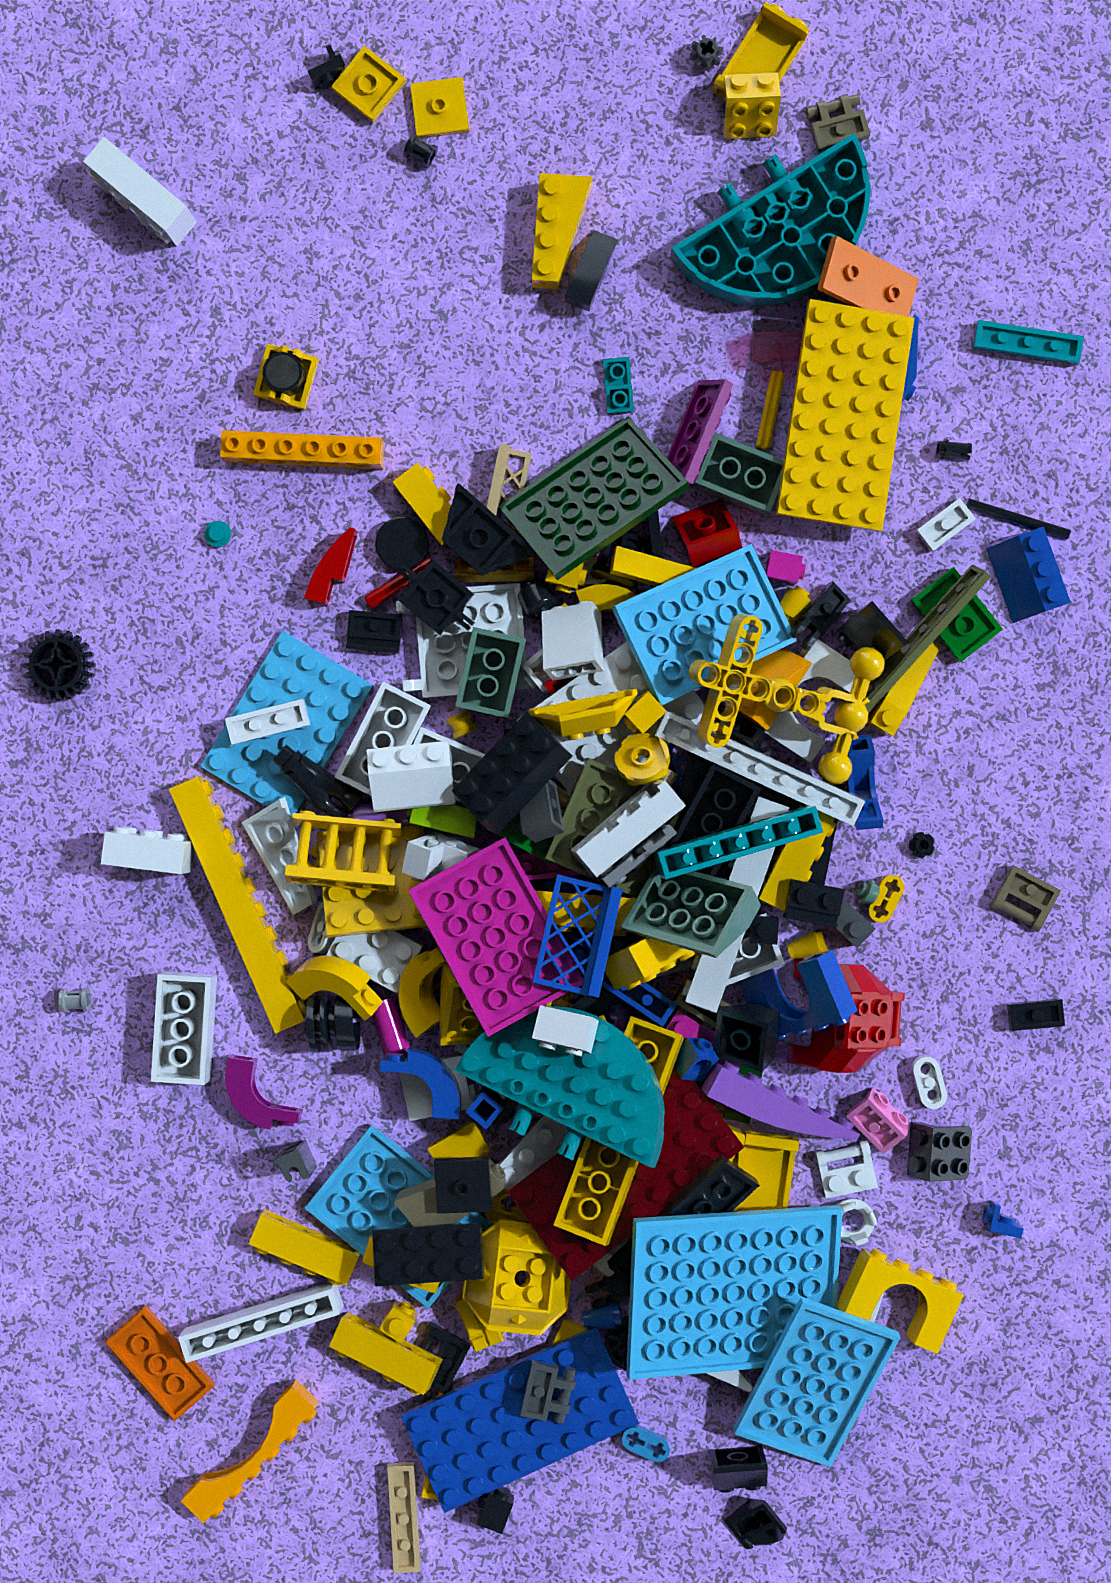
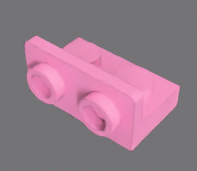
[846,1087,910,1154]

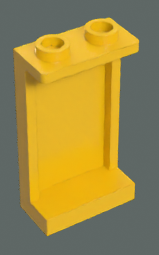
[712,2,810,100]
[737,1129,799,1212]

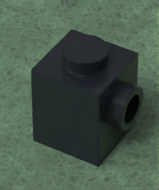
[476,1486,514,1534]

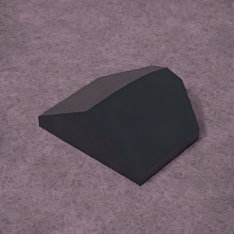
[724,1499,787,1549]

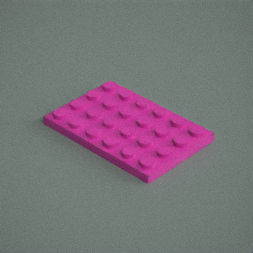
[408,838,583,1037]

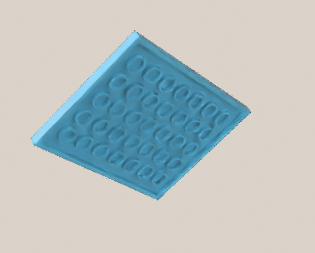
[626,1205,843,1380]

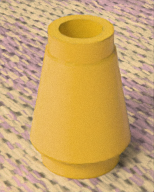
[787,930,828,959]

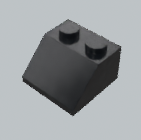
[713,1004,780,1072]
[709,1445,768,1493]

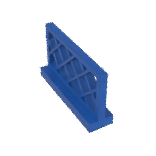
[532,874,623,999]

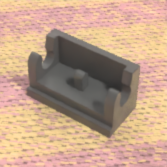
[274,1140,317,1182]

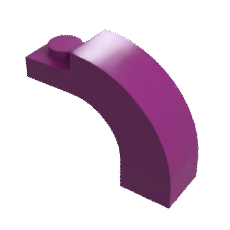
[225,1054,303,1130]

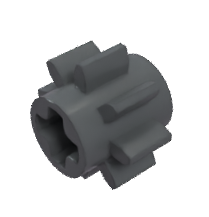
[689,35,723,72]

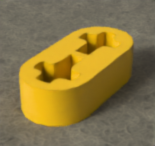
[867,875,904,923]

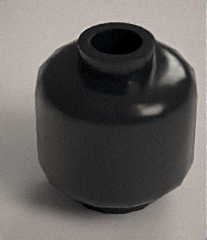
[518,580,557,620]

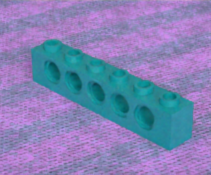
[653,806,823,879]

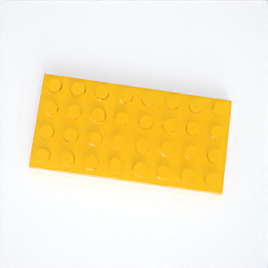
[775,299,915,532]

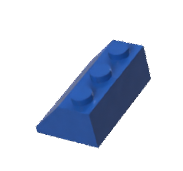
[986,527,1071,623]

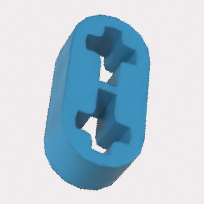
[622,1425,670,1462]

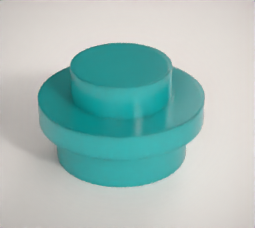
[205,521,232,548]

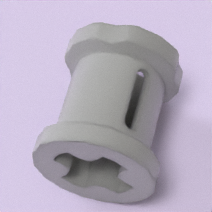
[58,988,91,1012]

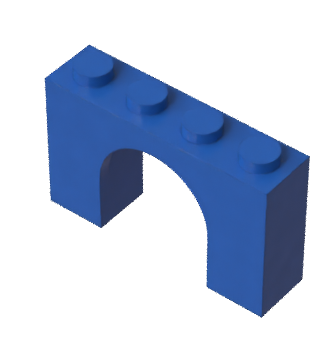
[738,950,858,1040]

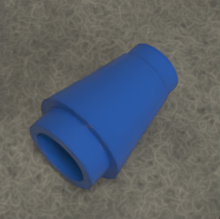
[583,1302,623,1329]

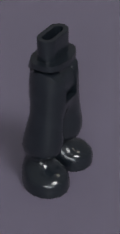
[272,744,364,818]

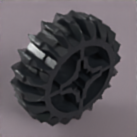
[22,629,96,701]

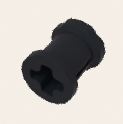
[403,134,438,168]

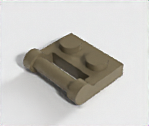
[989,865,1061,932]

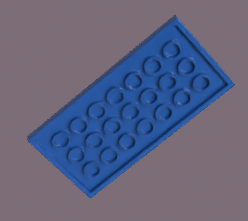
[401,1327,639,1513]

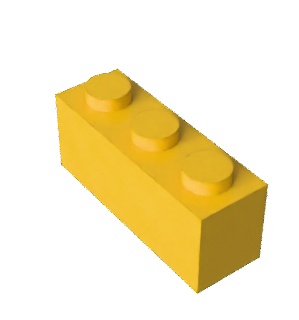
[393,462,452,548]

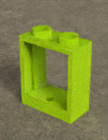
[406,804,479,838]

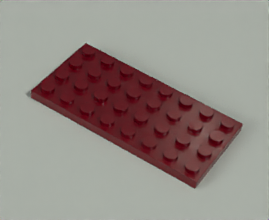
[507,1066,745,1281]

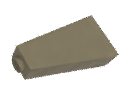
[394,1158,506,1227]

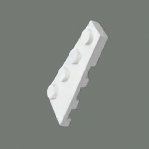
[242,797,318,915]

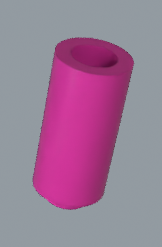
[372,996,410,1056]

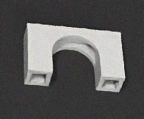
[757,639,855,764]

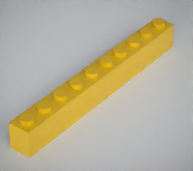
[169,776,307,1034]

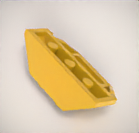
[528,688,638,741]

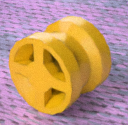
[446,710,479,739]

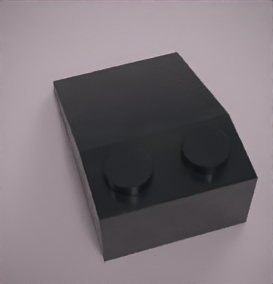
[836,601,909,660]

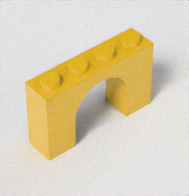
[837,1248,964,1354]

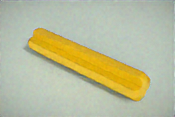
[756,371,785,450]

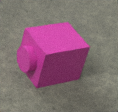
[765,550,806,585]

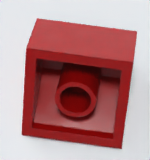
[672,499,742,568]

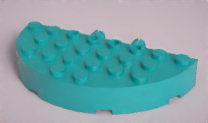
[670,133,871,306]
[454,1006,665,1168]

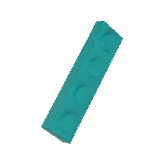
[972,320,1084,365]

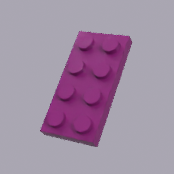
[666,379,733,484]

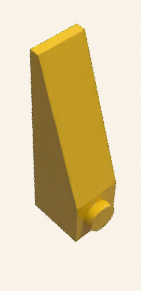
[866,641,941,736]

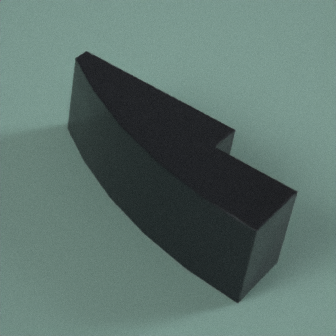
[565,230,618,312]

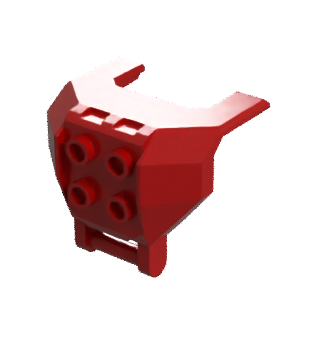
[787,958,905,1073]

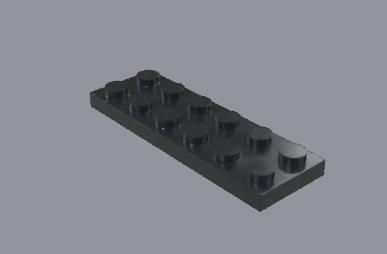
[607,1155,760,1281]

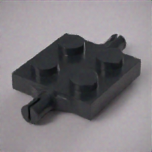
[398,560,475,636]

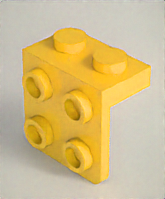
[723,72,781,139]

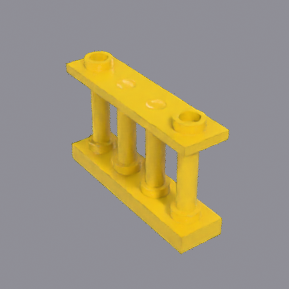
[285,811,401,893]

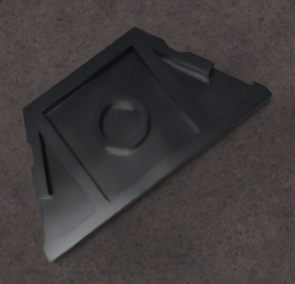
[442,483,535,577]

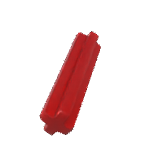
[365,557,432,608]

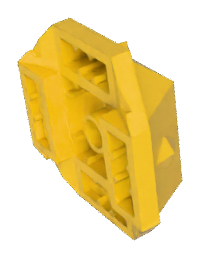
[461,1219,571,1336]

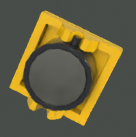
[253,343,319,411]

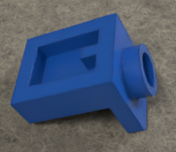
[982,1200,1024,1239]

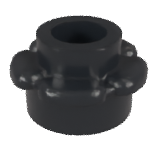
[909,832,935,858]

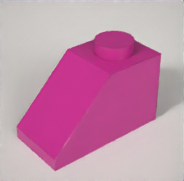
[663,1008,715,1047]

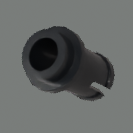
[936,438,972,460]

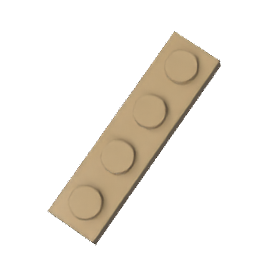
[387,1462,421,1573]

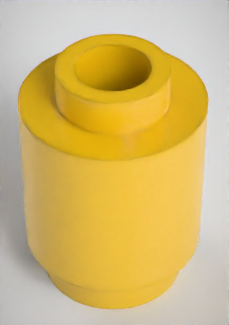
[780,585,812,627]

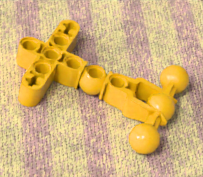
[689,614,885,785]

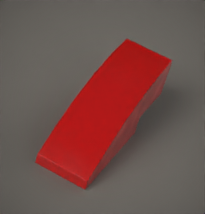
[304,527,358,606]

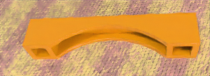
[181,1379,318,1524]

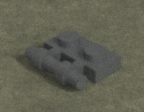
[520,1360,576,1423]

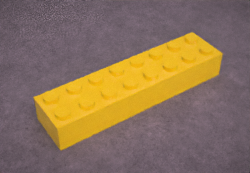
[554,1016,684,1246]

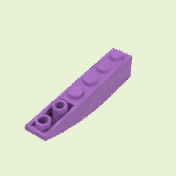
[701,1061,860,1139]

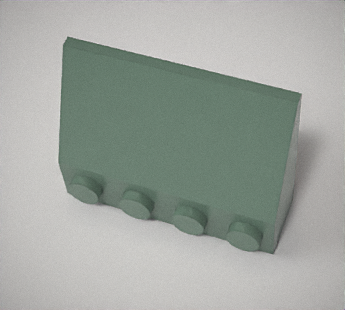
[620,866,761,958]

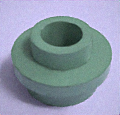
[856,879,880,905]

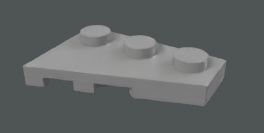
[597,824,677,888]

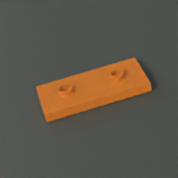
[817,236,919,317]
[104,1305,216,1422]

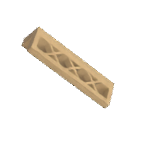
[487,443,532,533]

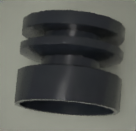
[305,995,361,1053]

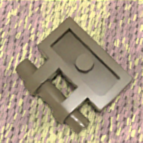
[806,94,870,152]

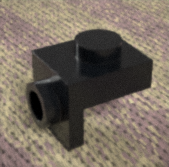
[308,44,345,90]

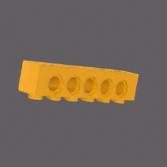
[220,430,385,470]

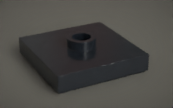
[434,1156,493,1214]

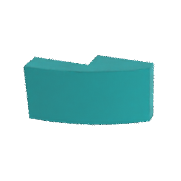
[603,357,634,413]

